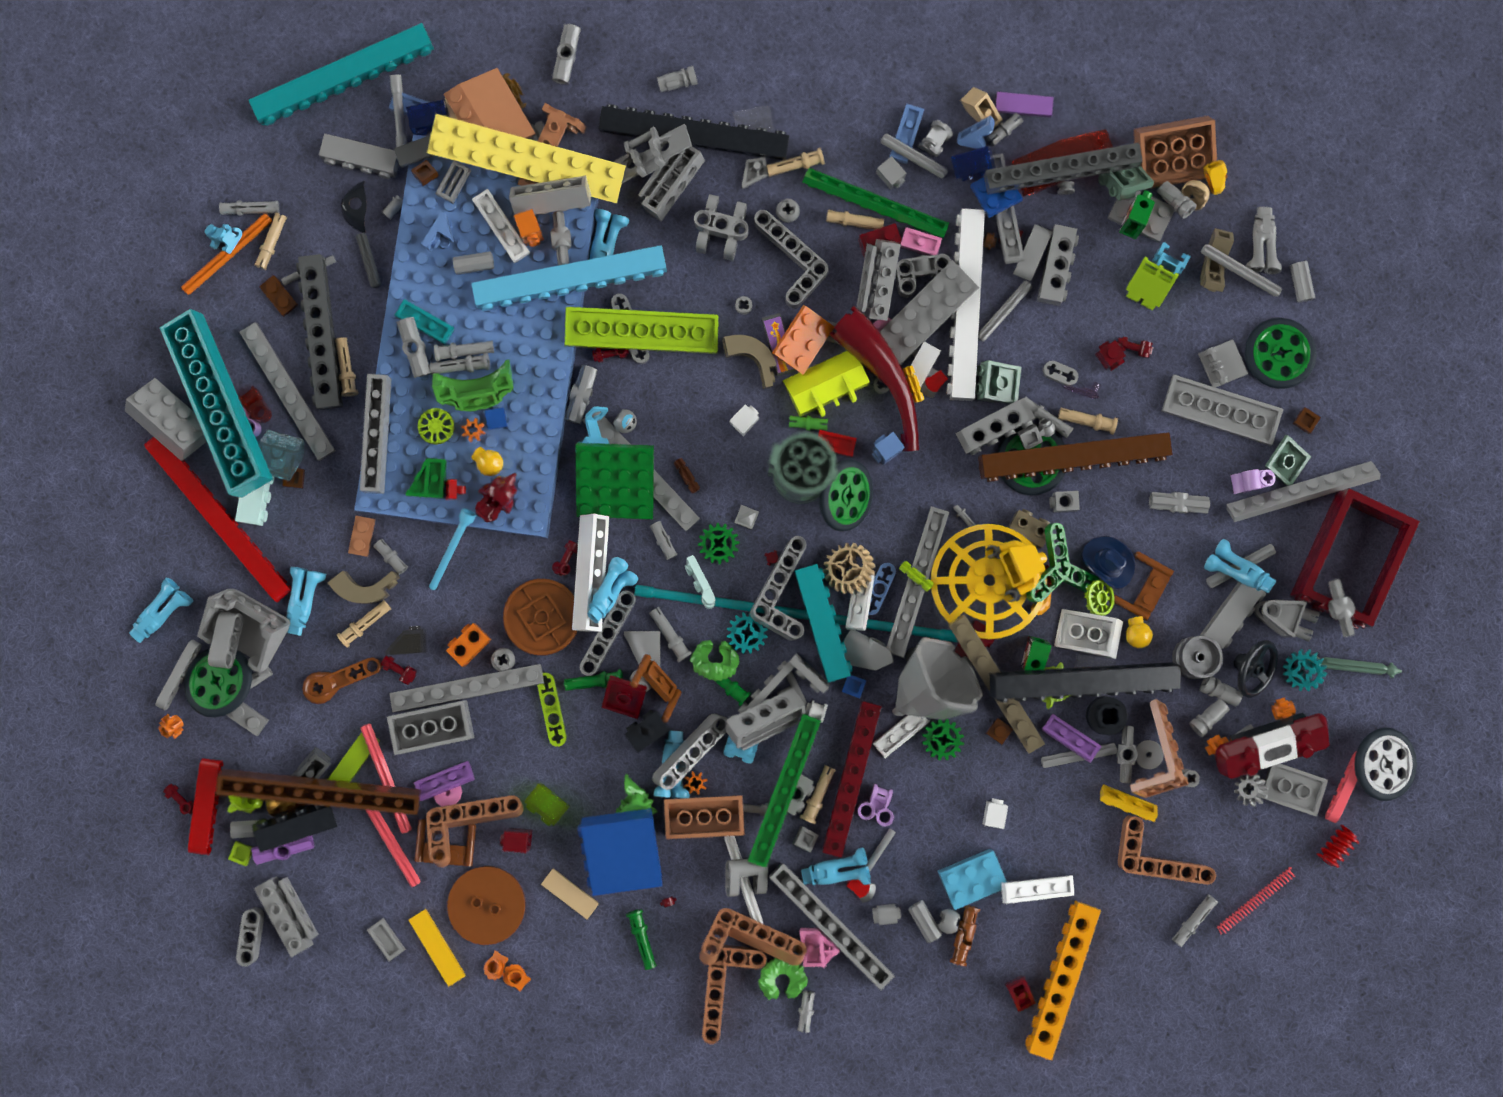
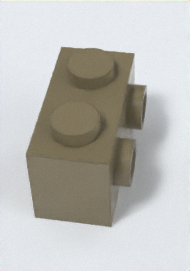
[1008,509,1050,549]

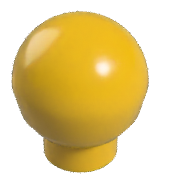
[471,447,503,477]
[1126,616,1153,648]

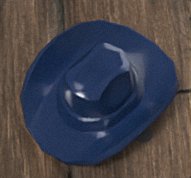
[1081,536,1136,589]

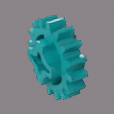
[727,612,768,654]
[1283,649,1327,691]

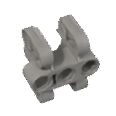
[694,194,748,261]

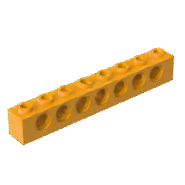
[1025,900,1101,1061]

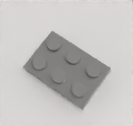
[1108,190,1174,243]
[1261,764,1328,817]

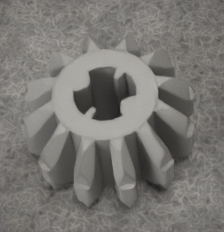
[1234,774,1269,807]

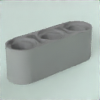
[1013,224,1052,281]
[208,612,243,669]
[236,907,264,967]

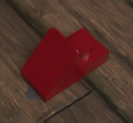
[1004,975,1036,1012]

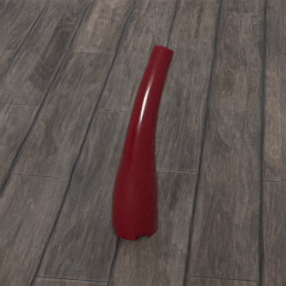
[829,306,919,451]

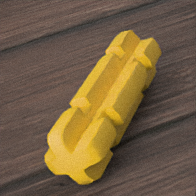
[903,365,924,403]

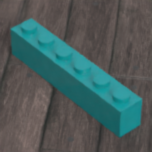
[794,564,853,683]

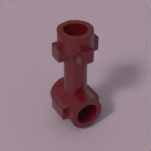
[1117,336,1153,358]
[592,348,629,363]
[552,540,578,576]
[380,655,417,685]
[163,783,194,815]

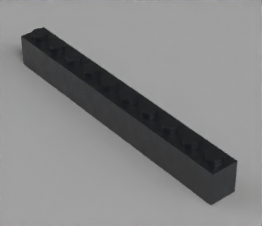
[598,104,789,161]
[989,662,1181,702]

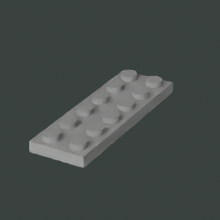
[880,260,979,365]
[1161,375,1283,446]

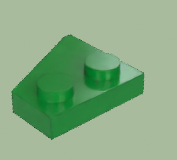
[405,458,447,499]

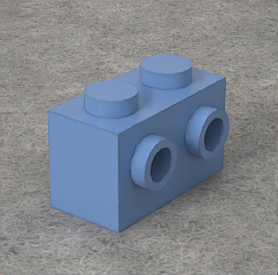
[872,432,905,465]

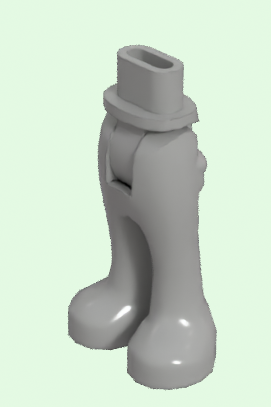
[1245,207,1282,274]

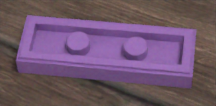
[995,92,1053,117]
[1042,714,1102,763]
[414,761,475,801]

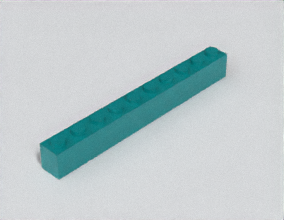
[249,23,434,125]

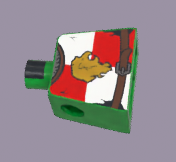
[1119,190,1155,240]
[1021,636,1052,671]

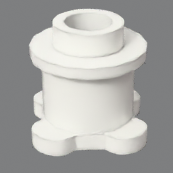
[805,700,828,723]

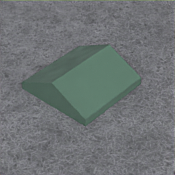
[1265,435,1311,486]

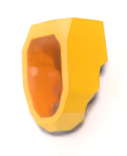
[1204,160,1227,195]

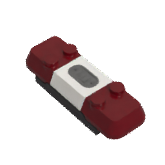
[1215,712,1329,779]

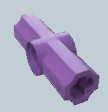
[251,836,314,865]

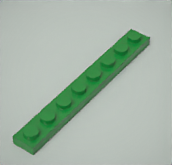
[803,168,949,238]
[748,714,821,868]

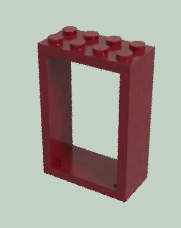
[1290,488,1420,629]

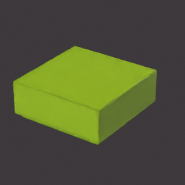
[228,841,253,866]

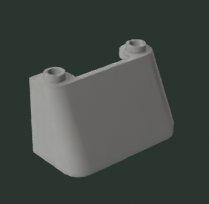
[197,589,290,673]

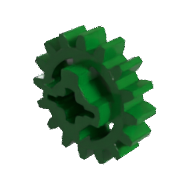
[698,523,740,565]
[922,719,964,761]

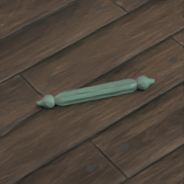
[1308,654,1402,678]

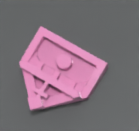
[800,928,840,968]

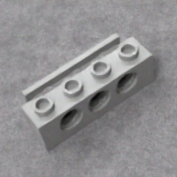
[638,146,705,221]
[856,239,901,321]
[956,397,1035,456]
[726,688,805,751]
[254,876,319,957]

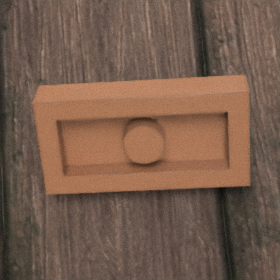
[348,516,376,557]

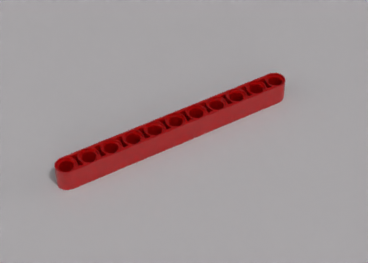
[144,436,292,603]

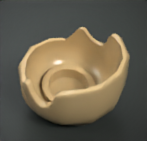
[1181,180,1210,211]

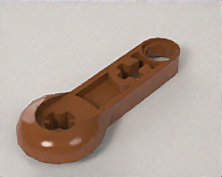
[302,657,382,704]

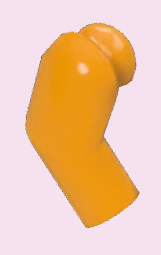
[1030,593,1052,616]

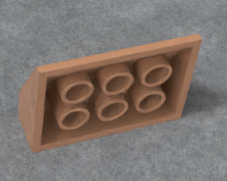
[444,68,536,139]
[1134,116,1217,189]

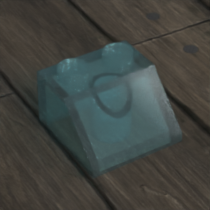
[259,430,304,481]

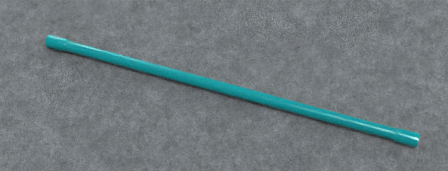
[634,585,958,643]

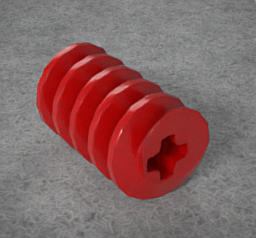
[1316,824,1359,868]

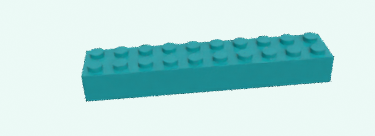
[159,309,273,498]

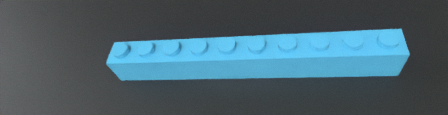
[471,245,667,311]

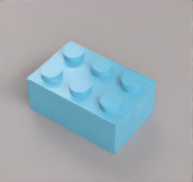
[937,848,1006,910]

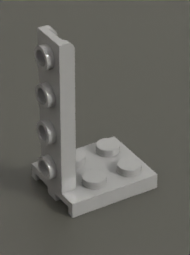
[738,653,830,713]

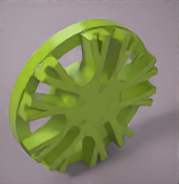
[417,408,454,445]
[1084,580,1114,616]

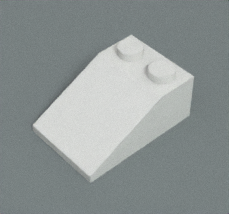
[1054,609,1123,659]

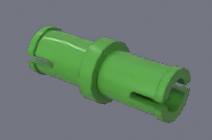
[789,415,828,431]

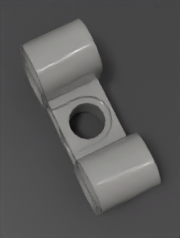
[895,254,951,298]

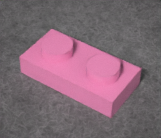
[900,227,942,256]

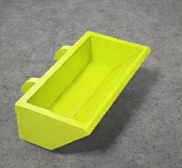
[783,351,870,417]

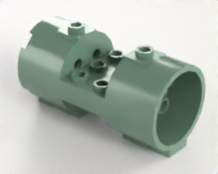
[768,433,838,504]

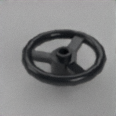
[1234,640,1278,698]

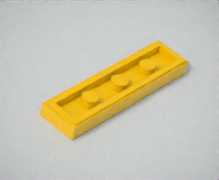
[409,909,466,987]

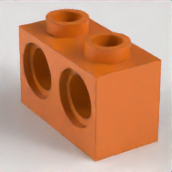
[514,209,544,247]
[446,623,492,667]

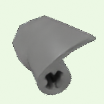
[844,630,894,671]

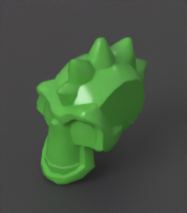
[616,774,658,815]

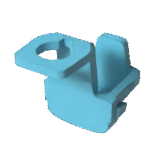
[575,406,609,452]

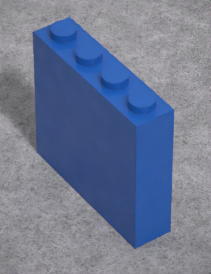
[578,808,662,896]

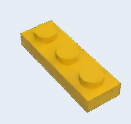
[1100,784,1158,822]

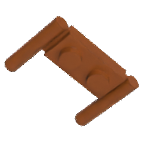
[1114,551,1174,621]
[630,654,682,722]
[415,819,476,866]

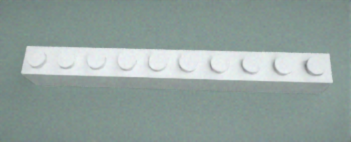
[947,209,985,401]

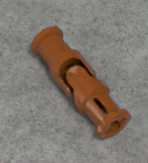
[950,905,980,967]

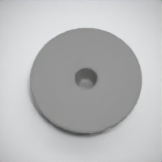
[1136,740,1164,769]

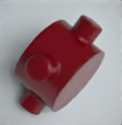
[764,550,778,566]
[660,896,676,908]

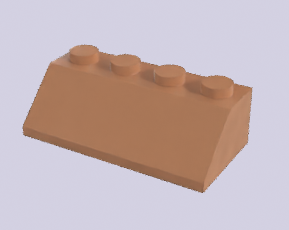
[664,796,745,839]

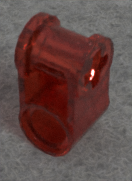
[238,386,272,423]

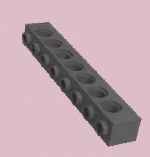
[984,143,1143,195]
[296,254,343,410]

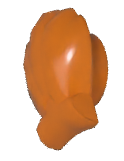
[484,950,508,980]
[503,964,531,992]

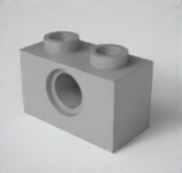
[787,774,815,816]

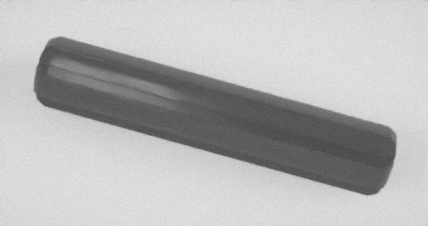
[356,233,381,288]

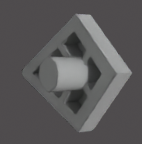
[742,157,768,189]

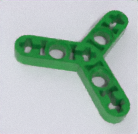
[1026,523,1099,603]

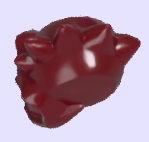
[475,473,517,522]

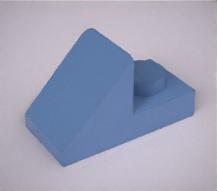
[957,115,995,150]
[421,211,454,252]

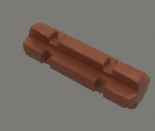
[674,458,700,493]

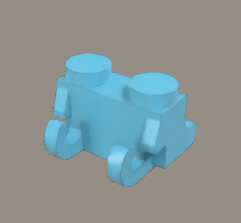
[205,224,242,254]
[1152,242,1191,278]
[723,736,759,764]

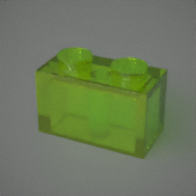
[524,782,570,826]

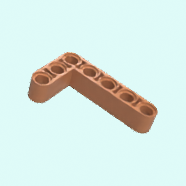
[426,796,524,867]
[1118,815,1216,884]
[700,908,807,966]
[702,945,766,1044]

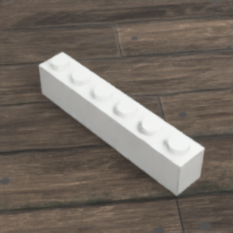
[572,514,609,632]

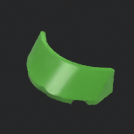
[432,360,514,411]

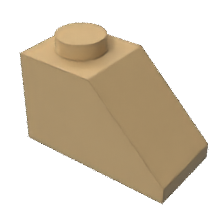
[960,87,1002,128]

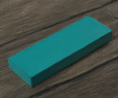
[394,299,455,345]

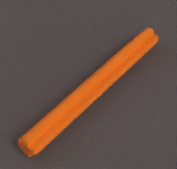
[181,213,272,295]

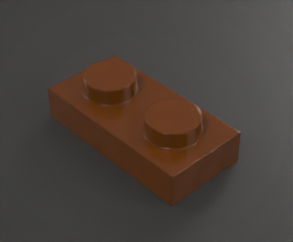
[259,275,298,317]

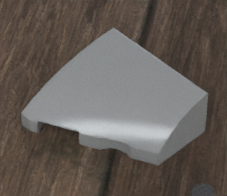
[624,631,661,668]

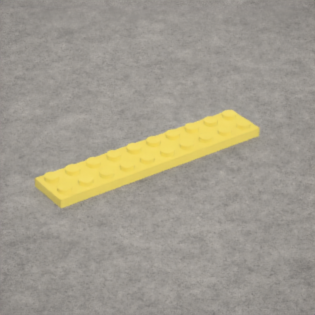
[427,114,626,203]

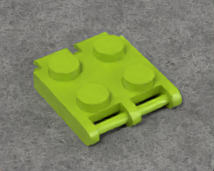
[1126,256,1179,311]

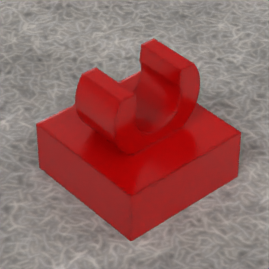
[445,479,466,501]

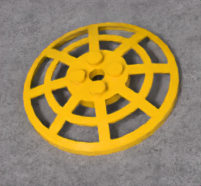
[930,524,1047,639]

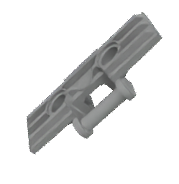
[613,124,692,183]

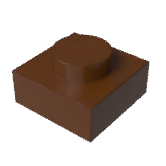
[411,160,439,186]
[1293,407,1321,434]
[282,467,305,489]
[986,718,1013,745]

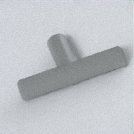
[777,671,807,704]

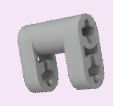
[725,859,768,897]

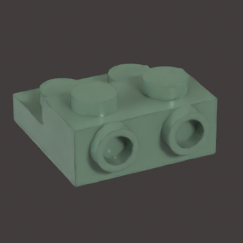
[1098,166,1154,201]
[975,360,1021,404]

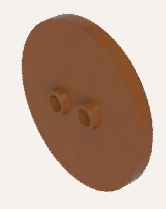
[503,579,578,656]
[447,866,526,945]

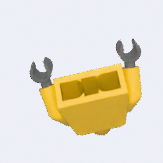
[986,540,1047,602]

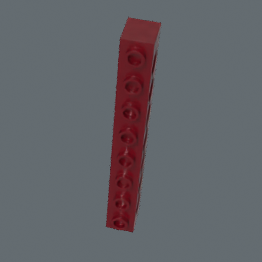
[822,701,882,858]

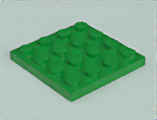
[576,443,654,519]

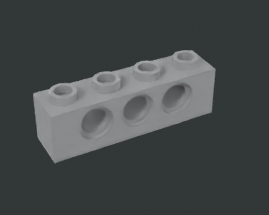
[1037,224,1079,306]

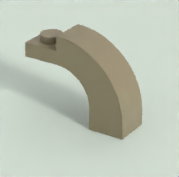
[1200,228,1234,292]
[722,335,777,389]
[328,571,400,604]

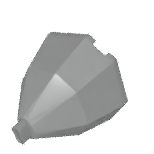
[892,637,983,720]

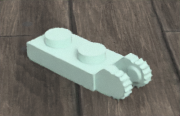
[685,555,716,609]

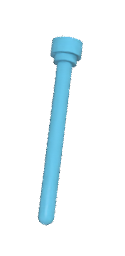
[429,508,476,590]

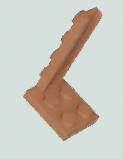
[518,103,586,186]
[1130,699,1189,798]

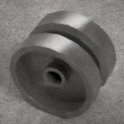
[1172,636,1223,679]

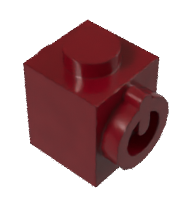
[1095,340,1126,371]

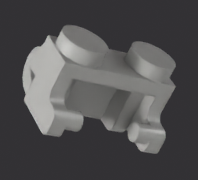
[917,120,953,157]

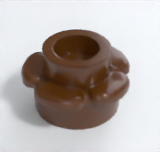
[983,232,997,250]

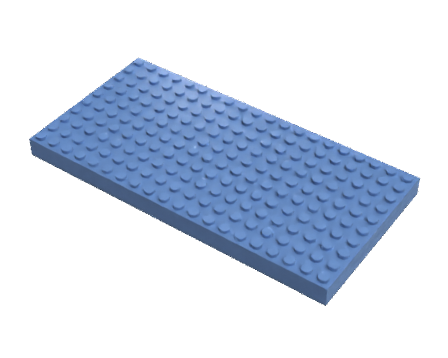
[354,134,599,539]

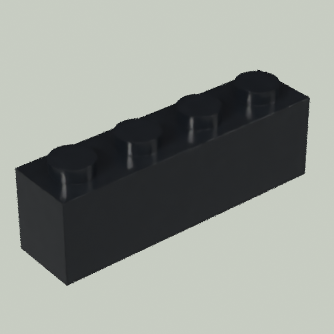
[252,804,337,853]

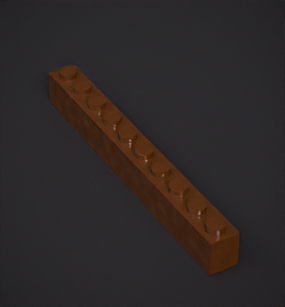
[978,432,1173,482]
[216,769,421,815]

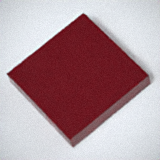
[601,675,647,719]

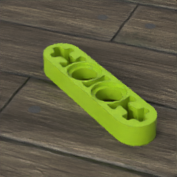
[537,673,567,747]

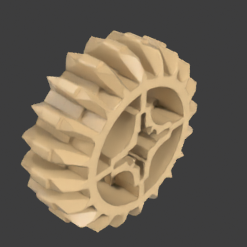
[823,543,875,594]

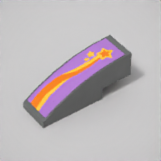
[762,313,796,376]

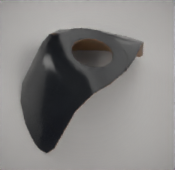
[341,181,367,233]

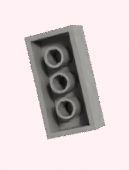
[125,378,207,461]
[387,700,475,755]

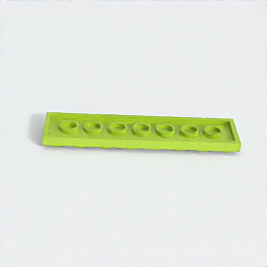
[564,307,718,354]

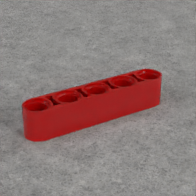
[188,758,223,855]

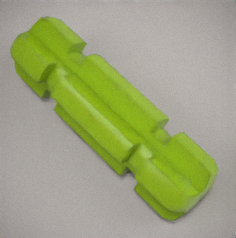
[899,561,933,591]

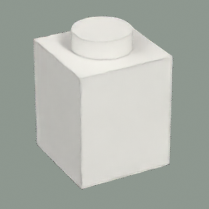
[729,404,759,436]
[983,798,1008,829]

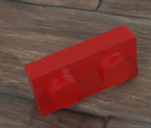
[818,430,857,457]

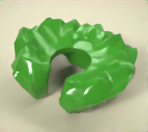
[690,640,739,681]
[758,958,808,1000]

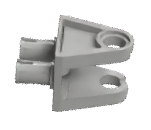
[1254,600,1320,642]

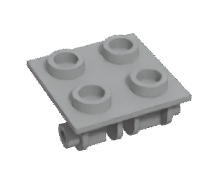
[1198,339,1248,388]

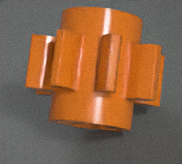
[461,418,486,442]
[1271,697,1296,720]
[159,714,184,739]
[1205,734,1229,757]
[684,771,707,795]

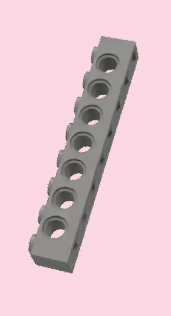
[769,863,894,990]

